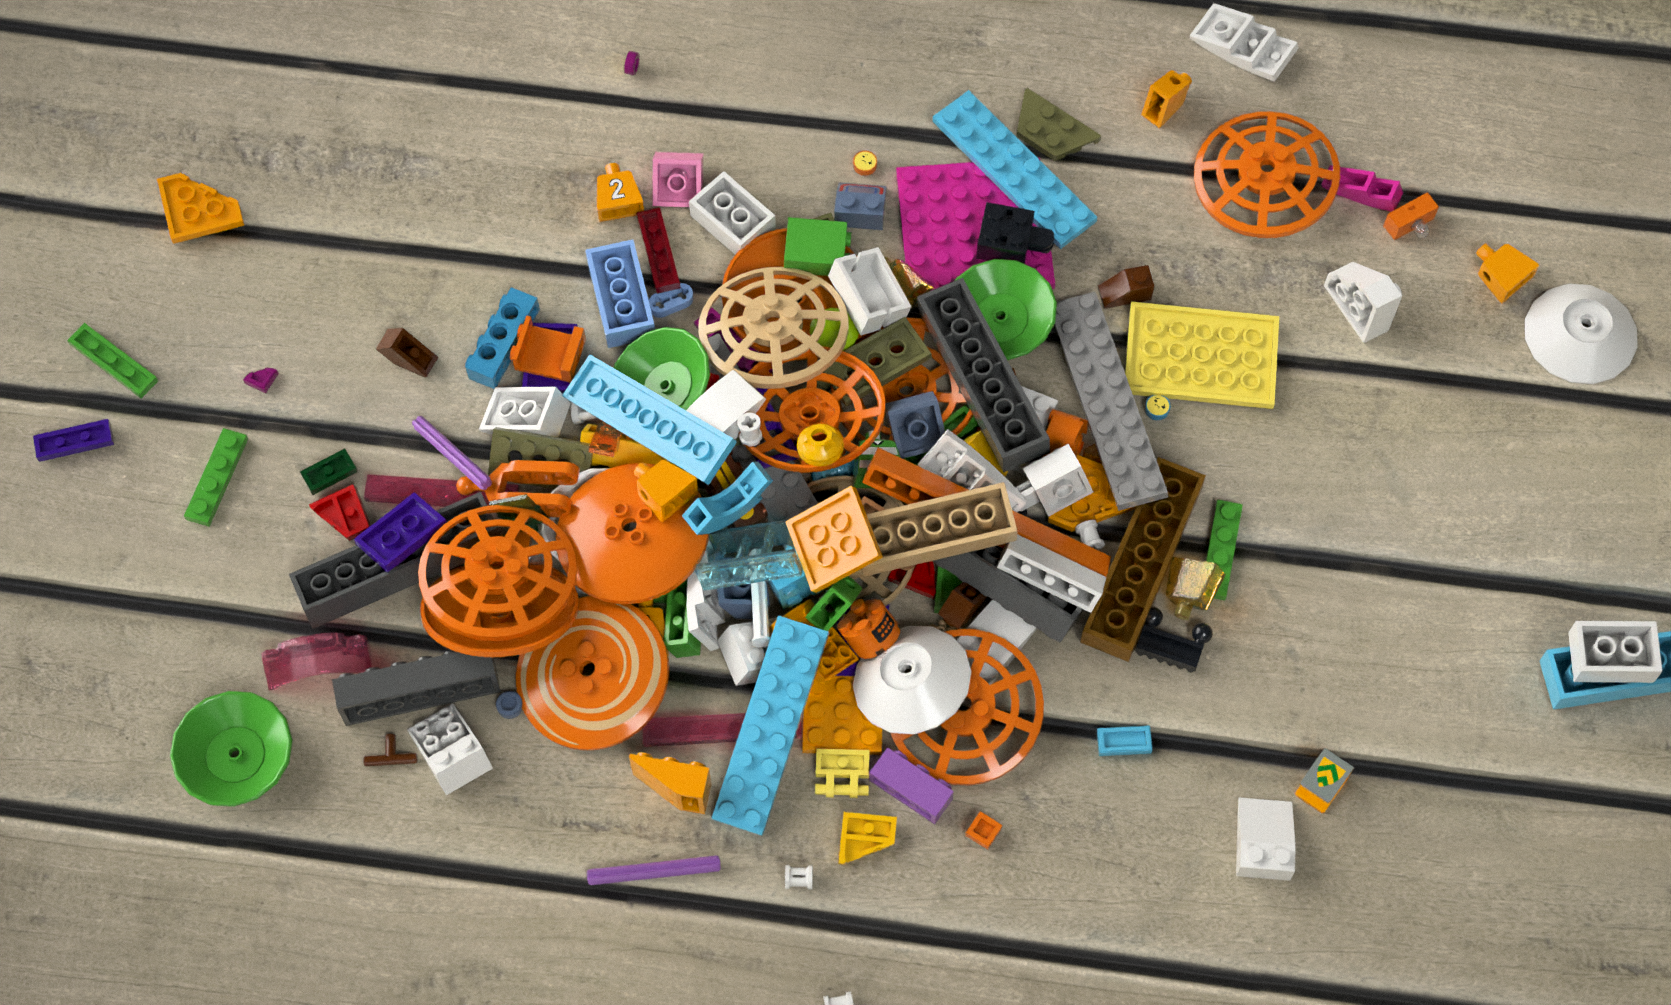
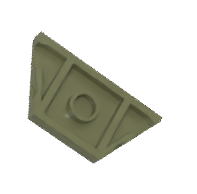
[1016,88,1101,161]

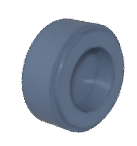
[496,691,523,719]

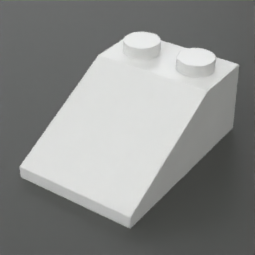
[479,387,571,438]
[1236,797,1295,881]

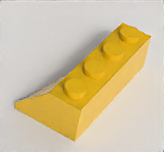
[580,424,681,469]

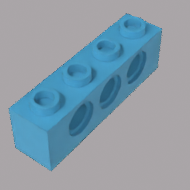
[465,287,540,389]

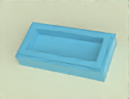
[1097,726,1153,756]

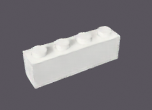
[997,534,1106,613]

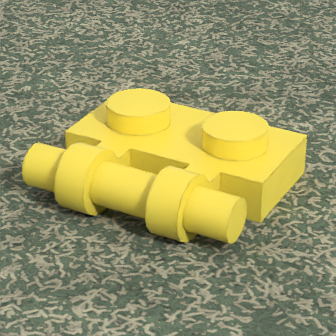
[815,749,870,798]

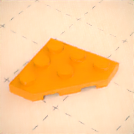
[157,173,244,244]
[1048,455,1137,532]

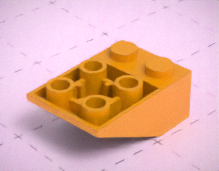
[769,599,859,684]
[629,752,712,814]

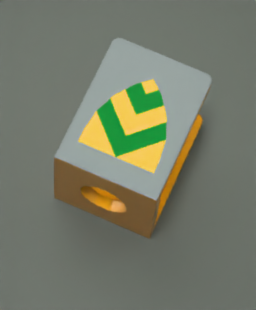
[1295,748,1354,813]

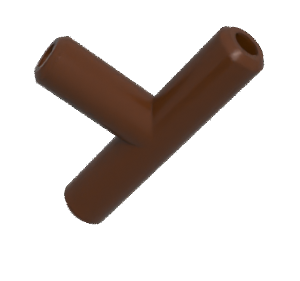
[363,733,418,767]

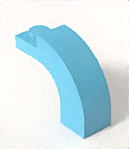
[682,461,773,535]

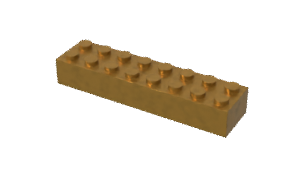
[1080,457,1206,662]

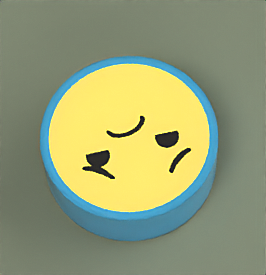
[1145,395,1171,420]

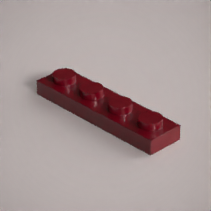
[637,207,681,294]

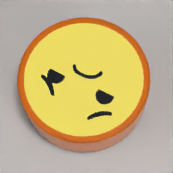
[853,151,877,176]

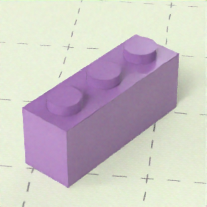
[869,747,954,824]

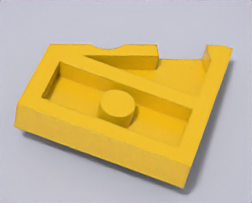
[838,812,897,865]

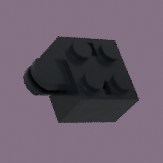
[976,202,1054,264]

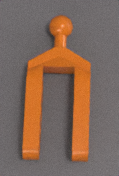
[456,460,580,517]

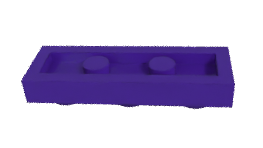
[33,419,114,462]

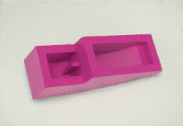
[1321,165,1403,211]

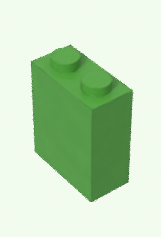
[784,217,852,276]

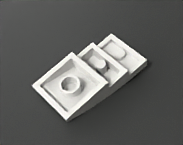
[1190,3,1298,82]
[686,370,766,439]
[918,430,1027,513]
[687,538,726,651]
[957,600,1037,707]

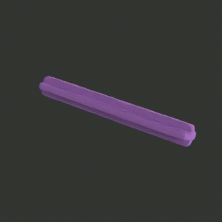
[412,416,492,490]
[587,856,721,885]

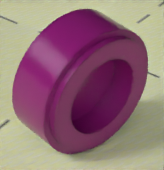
[624,51,640,76]

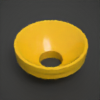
[797,424,844,467]

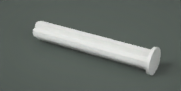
[749,548,771,647]

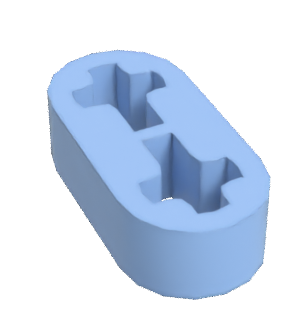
[649,283,693,318]

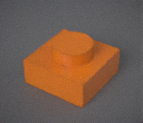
[965,811,1003,850]

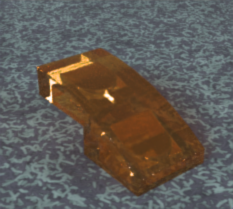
[589,421,624,457]

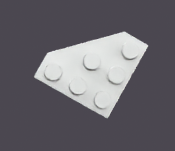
[1324,262,1402,343]

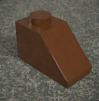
[1098,265,1154,309]
[376,328,439,377]
[938,582,987,629]

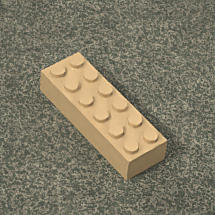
[861,482,1017,577]

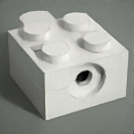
[1015,444,1093,517]

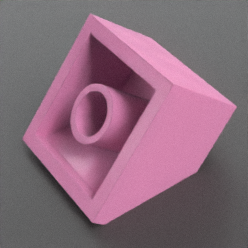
[653,152,703,207]

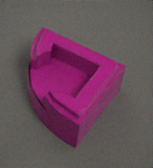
[243,368,279,393]

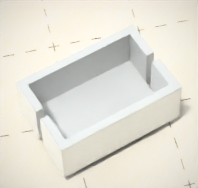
[828,247,911,335]

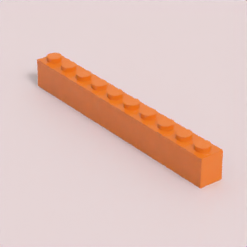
[862,447,1111,577]

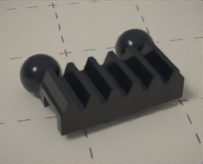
[1135,607,1213,673]

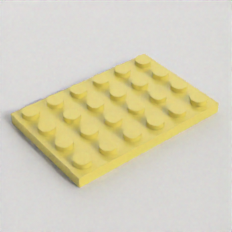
[1125,302,1279,409]

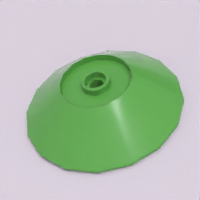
[955,259,1057,360]
[613,327,710,410]
[170,691,293,807]

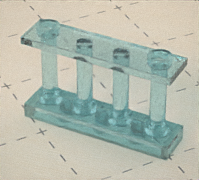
[695,519,803,591]

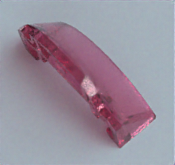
[261,633,373,691]

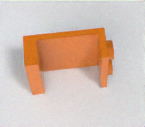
[510,315,586,383]

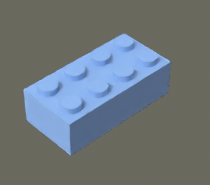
[585,239,655,348]

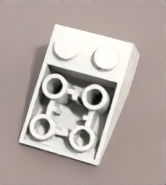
[717,617,778,686]
[407,703,493,795]

